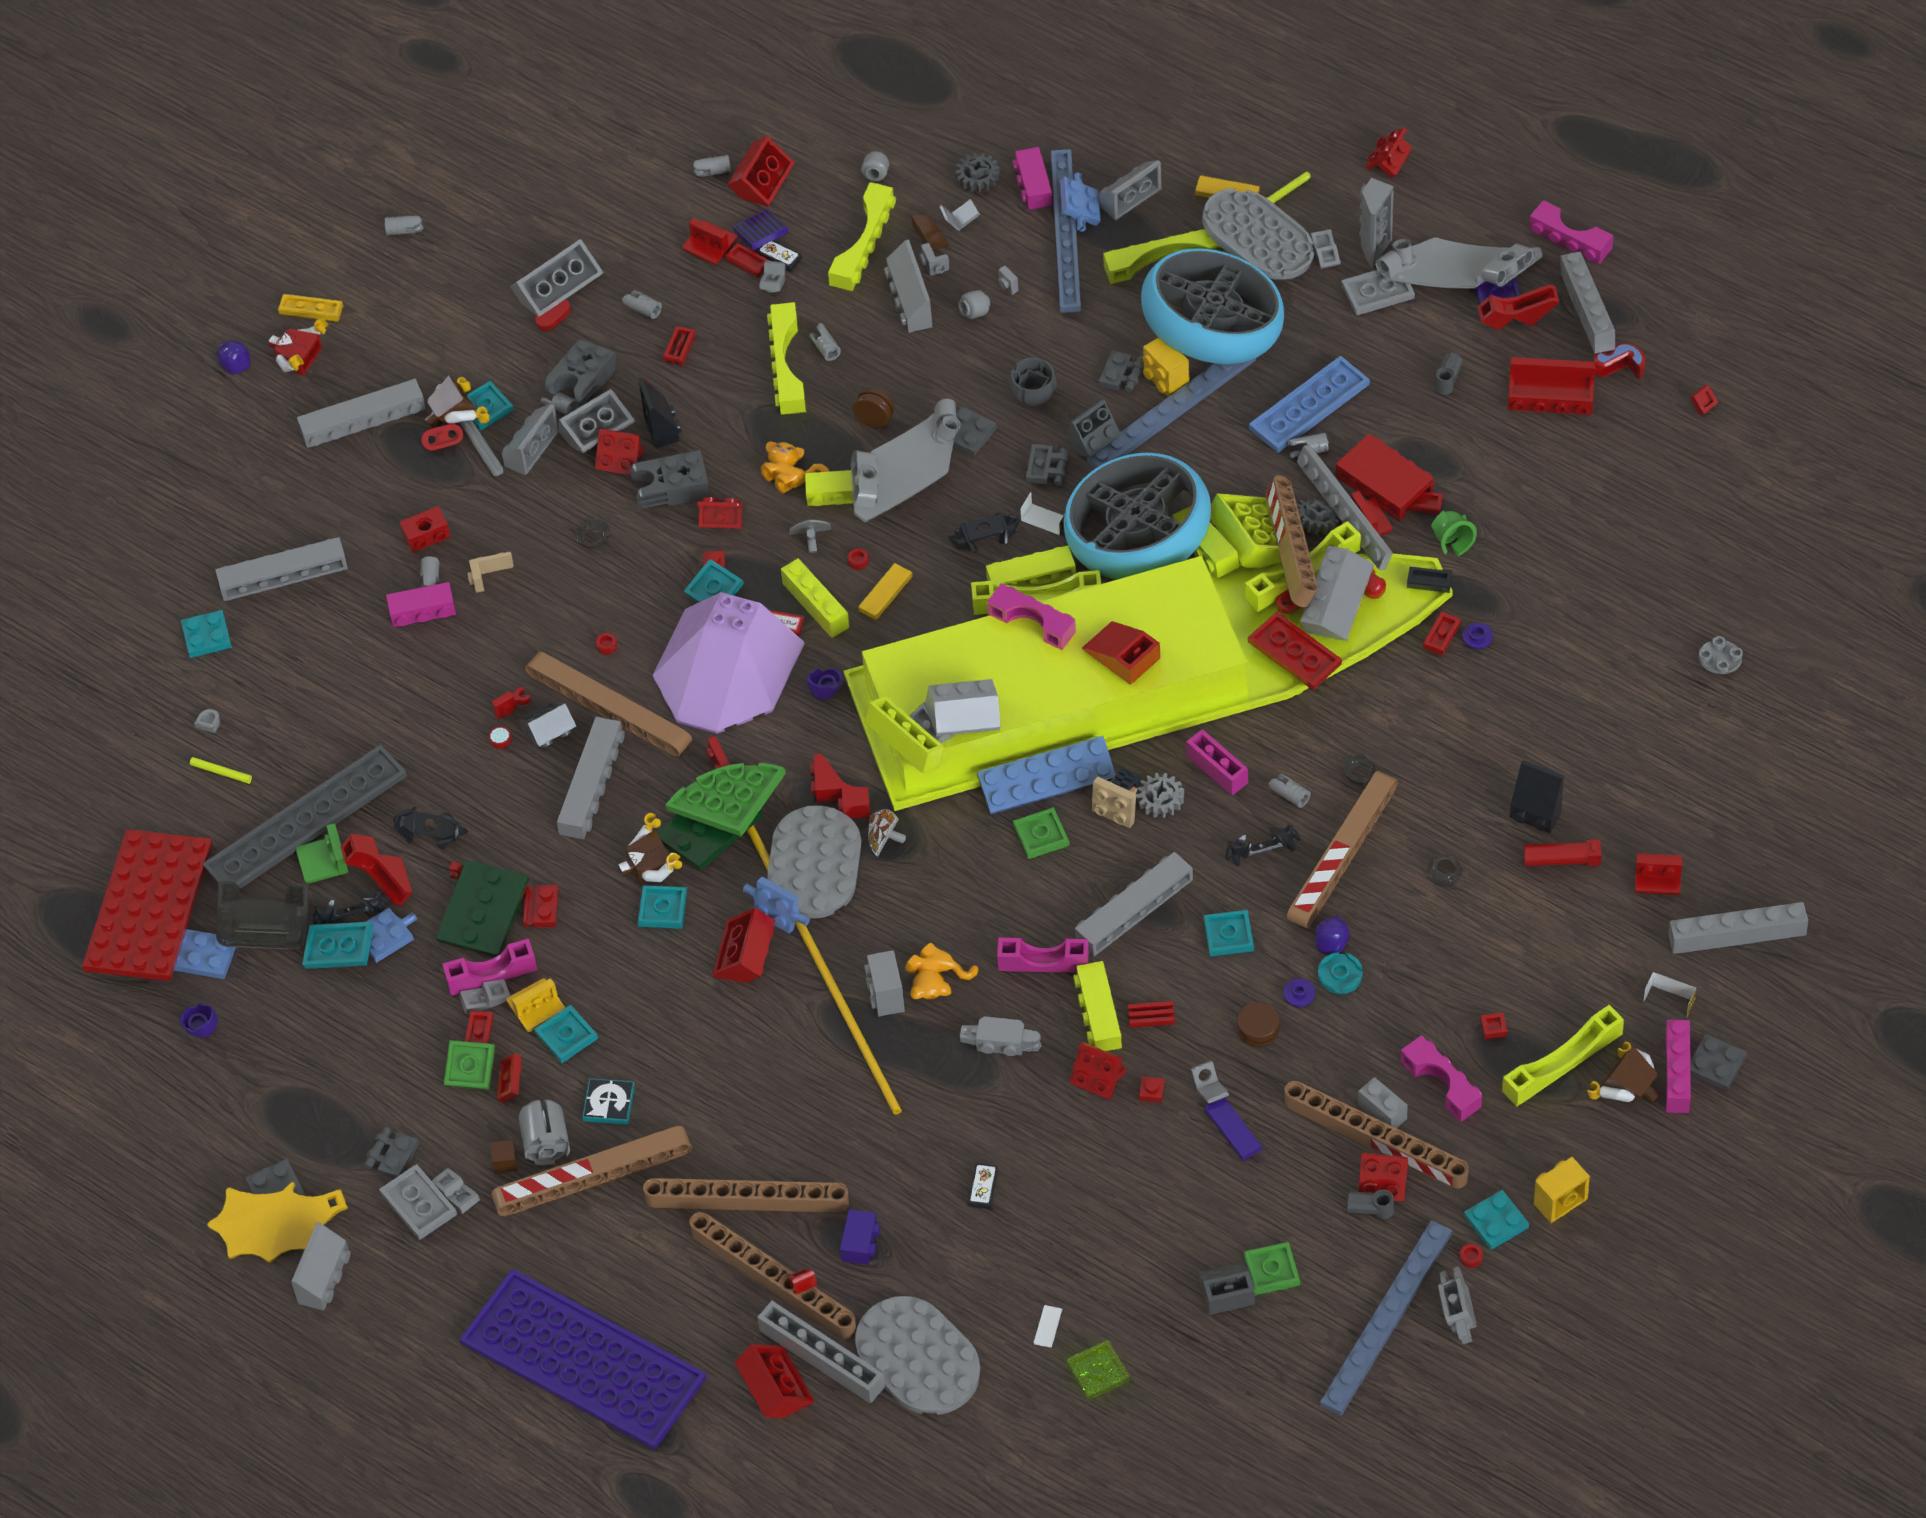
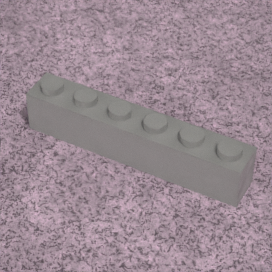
[1560,252,1615,353]
[297,378,426,448]
[215,537,348,601]
[557,717,625,839]
[1075,852,1193,957]
[1668,902,1808,954]
[757,1301,885,1404]

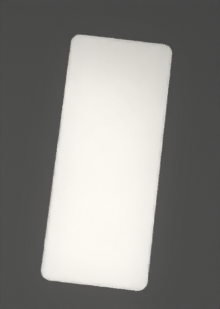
[1034,1305,1062,1347]

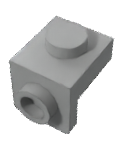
[919,243,950,276]
[760,261,785,293]

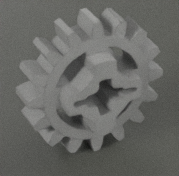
[1136,773,1184,818]

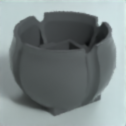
[1009,357,1057,408]

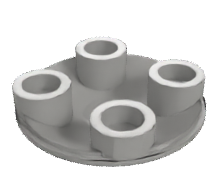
[1698,636,1743,674]

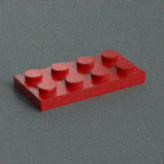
[1248,612,1342,690]

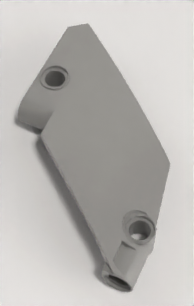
[1375,237,1543,288]
[851,399,961,523]

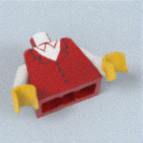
[269,318,329,376]

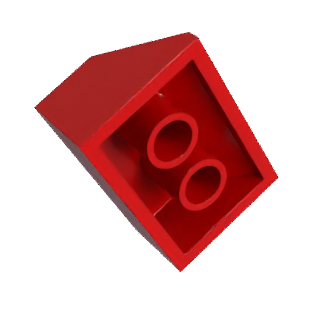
[727,136,795,206]
[712,908,775,983]
[735,1344,814,1418]

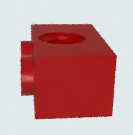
[399,506,451,552]

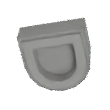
[194,709,221,733]

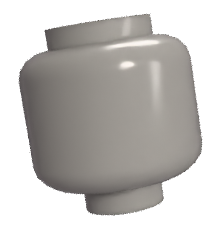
[861,151,889,182]
[958,290,990,319]

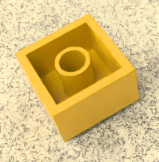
[1143,337,1189,397]
[1534,1157,1590,1223]

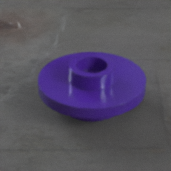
[1462,623,1493,649]
[1283,979,1315,1007]

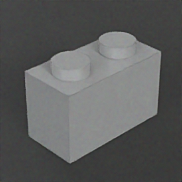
[1358,1077,1408,1128]

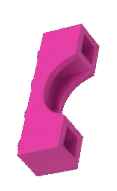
[1529,200,1613,264]
[987,583,1076,650]
[442,938,538,996]
[997,938,1089,973]
[1665,1020,1691,1113]
[1400,1035,1482,1123]

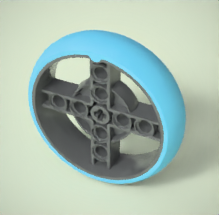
[1141,249,1284,364]
[1064,453,1211,580]

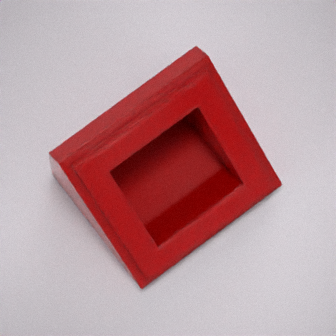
[787,1268,817,1295]

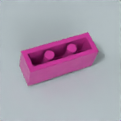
[1012,147,1052,210]
[386,582,456,627]
[1186,729,1248,796]

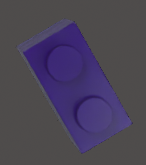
[840,1210,881,1265]

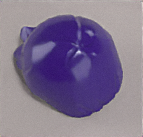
[216,340,251,374]
[807,668,845,700]
[1315,915,1350,955]
[180,1003,218,1038]

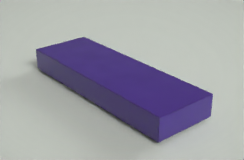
[1205,1097,1262,1161]

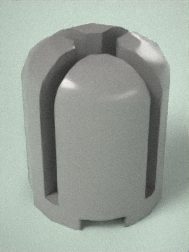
[518,1099,570,1166]

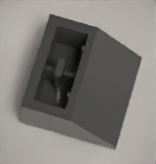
[1068,399,1121,457]
[1197,1263,1255,1315]

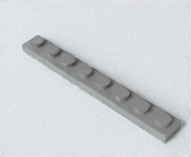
[1297,445,1393,570]

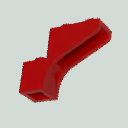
[1477,285,1559,330]
[810,754,870,819]
[340,834,412,906]

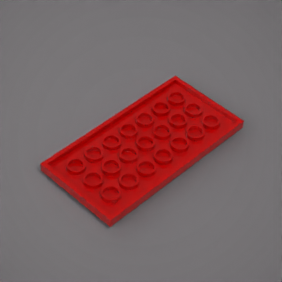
[82,829,213,981]

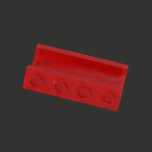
[1508,357,1595,415]
[1335,434,1434,521]

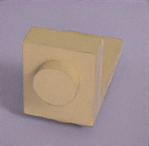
[467,552,514,593]

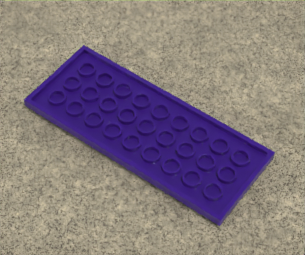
[459,1269,707,1450]

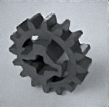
[955,153,1000,192]
[1297,498,1339,535]

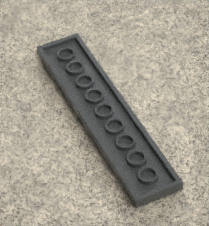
[203,744,407,896]

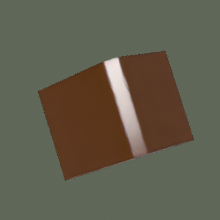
[491,1139,517,1174]

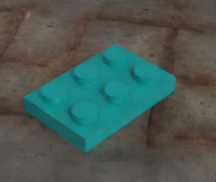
[302,922,374,969]

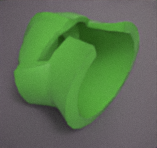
[1431,511,1477,557]

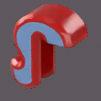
[1594,343,1646,379]

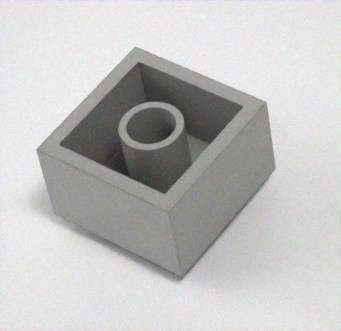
[864,950,905,1017]

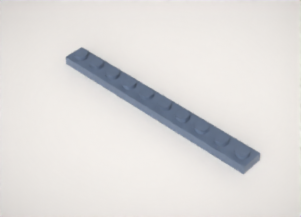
[1051,149,1081,313]
[1087,358,1256,469]
[1320,1220,1452,1416]

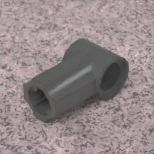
[1435,352,1463,395]
[1348,1190,1394,1219]

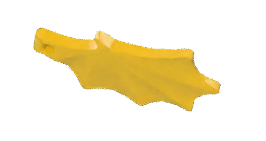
[208,1182,348,1263]

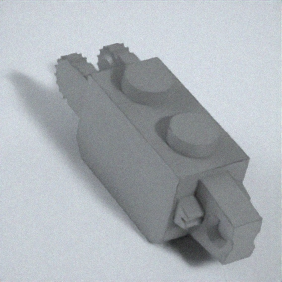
[960,1016,1041,1056]
[1438,1266,1477,1344]

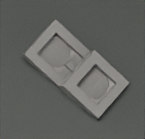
[1310,229,1341,269]
[459,979,510,1014]
[432,1168,480,1214]

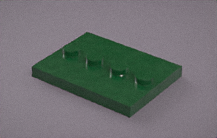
[657,810,763,871]
[436,859,530,957]

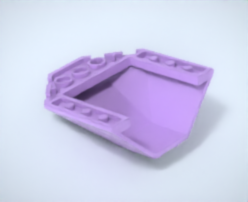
[653,592,805,734]

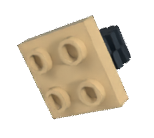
[1092,768,1141,828]

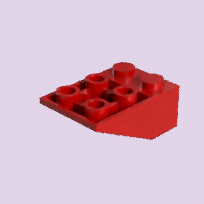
[1082,621,1160,685]

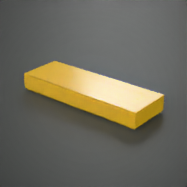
[1195,176,1259,198]
[278,294,343,321]
[858,563,913,620]

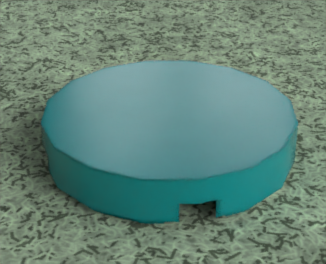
[1318,952,1363,994]

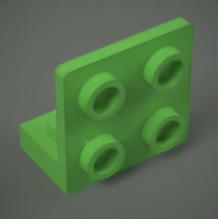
[296,823,349,884]

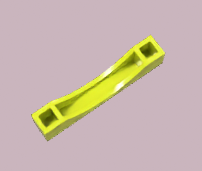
[828,182,896,291]
[1103,229,1229,284]
[767,302,806,415]
[1245,521,1361,612]
[971,570,1101,615]
[1502,1005,1624,1107]

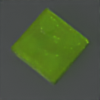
[1066,1340,1130,1401]

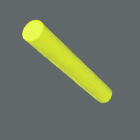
[1267,172,1311,203]
[190,757,252,784]

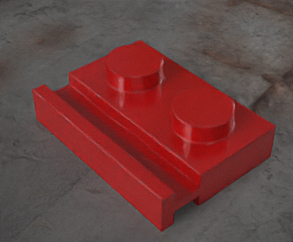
[523,885,559,927]

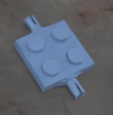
[1060,172,1100,231]
[743,877,810,934]
[366,908,417,963]

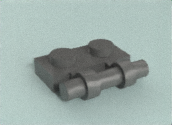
[1099,350,1144,393]
[1026,444,1069,487]
[364,1127,419,1179]

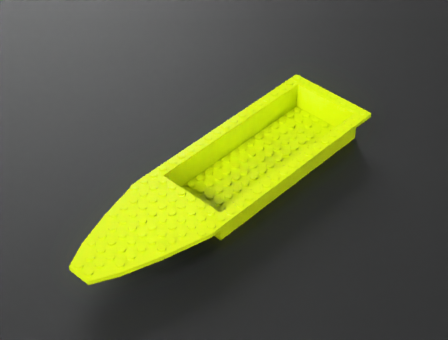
[843,553,1453,811]

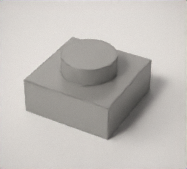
[998,266,1018,295]

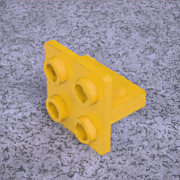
[506,978,565,1032]

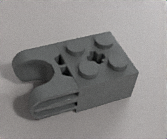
[545,339,616,405]
[630,450,710,508]

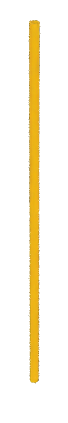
[747,825,902,1115]

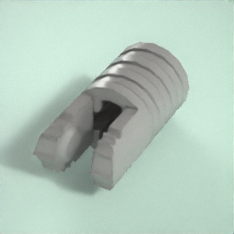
[693,155,731,177]
[385,216,423,235]
[622,290,662,319]
[809,323,841,361]
[540,392,579,415]
[1288,433,1329,458]
[420,556,440,587]
[1268,774,1311,808]

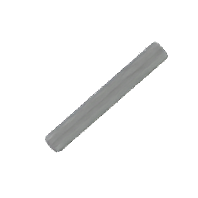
[459,420,504,476]

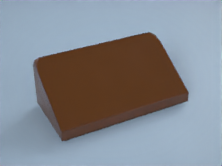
[911,215,948,251]

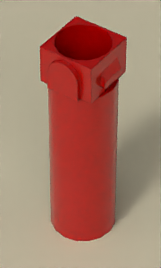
[1523,839,1602,866]

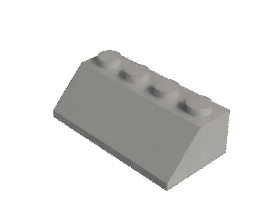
[1359,178,1394,268]
[510,239,603,317]
[884,240,932,333]
[1300,546,1374,641]

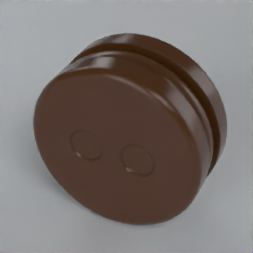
[853,389,894,428]
[1237,1002,1279,1047]

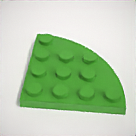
[665,763,786,836]

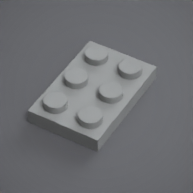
[1341,270,1415,316]
[379,1164,457,1240]

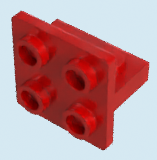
[1365,127,1412,178]
[682,218,737,265]
[595,428,645,476]
[1339,491,1393,536]
[697,498,745,529]
[1635,853,1682,895]
[1069,1042,1127,1099]
[1358,1152,1408,1202]

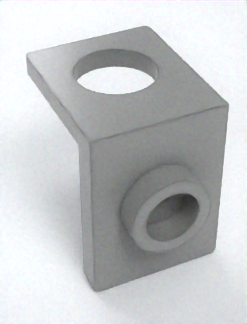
[939,199,980,231]
[1191,1060,1229,1104]

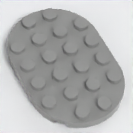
[1202,188,1314,280]
[767,806,861,919]
[855,1296,980,1415]

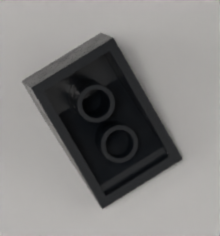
[638,377,682,448]
[1510,760,1564,833]

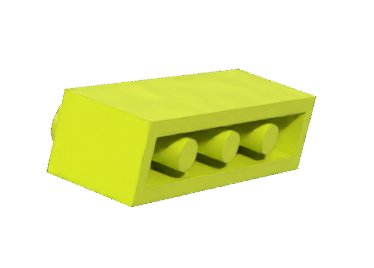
[805,470,853,506]
[1172,505,1240,578]
[986,546,1076,587]
[781,558,849,638]
[864,696,944,774]
[1073,961,1122,1051]

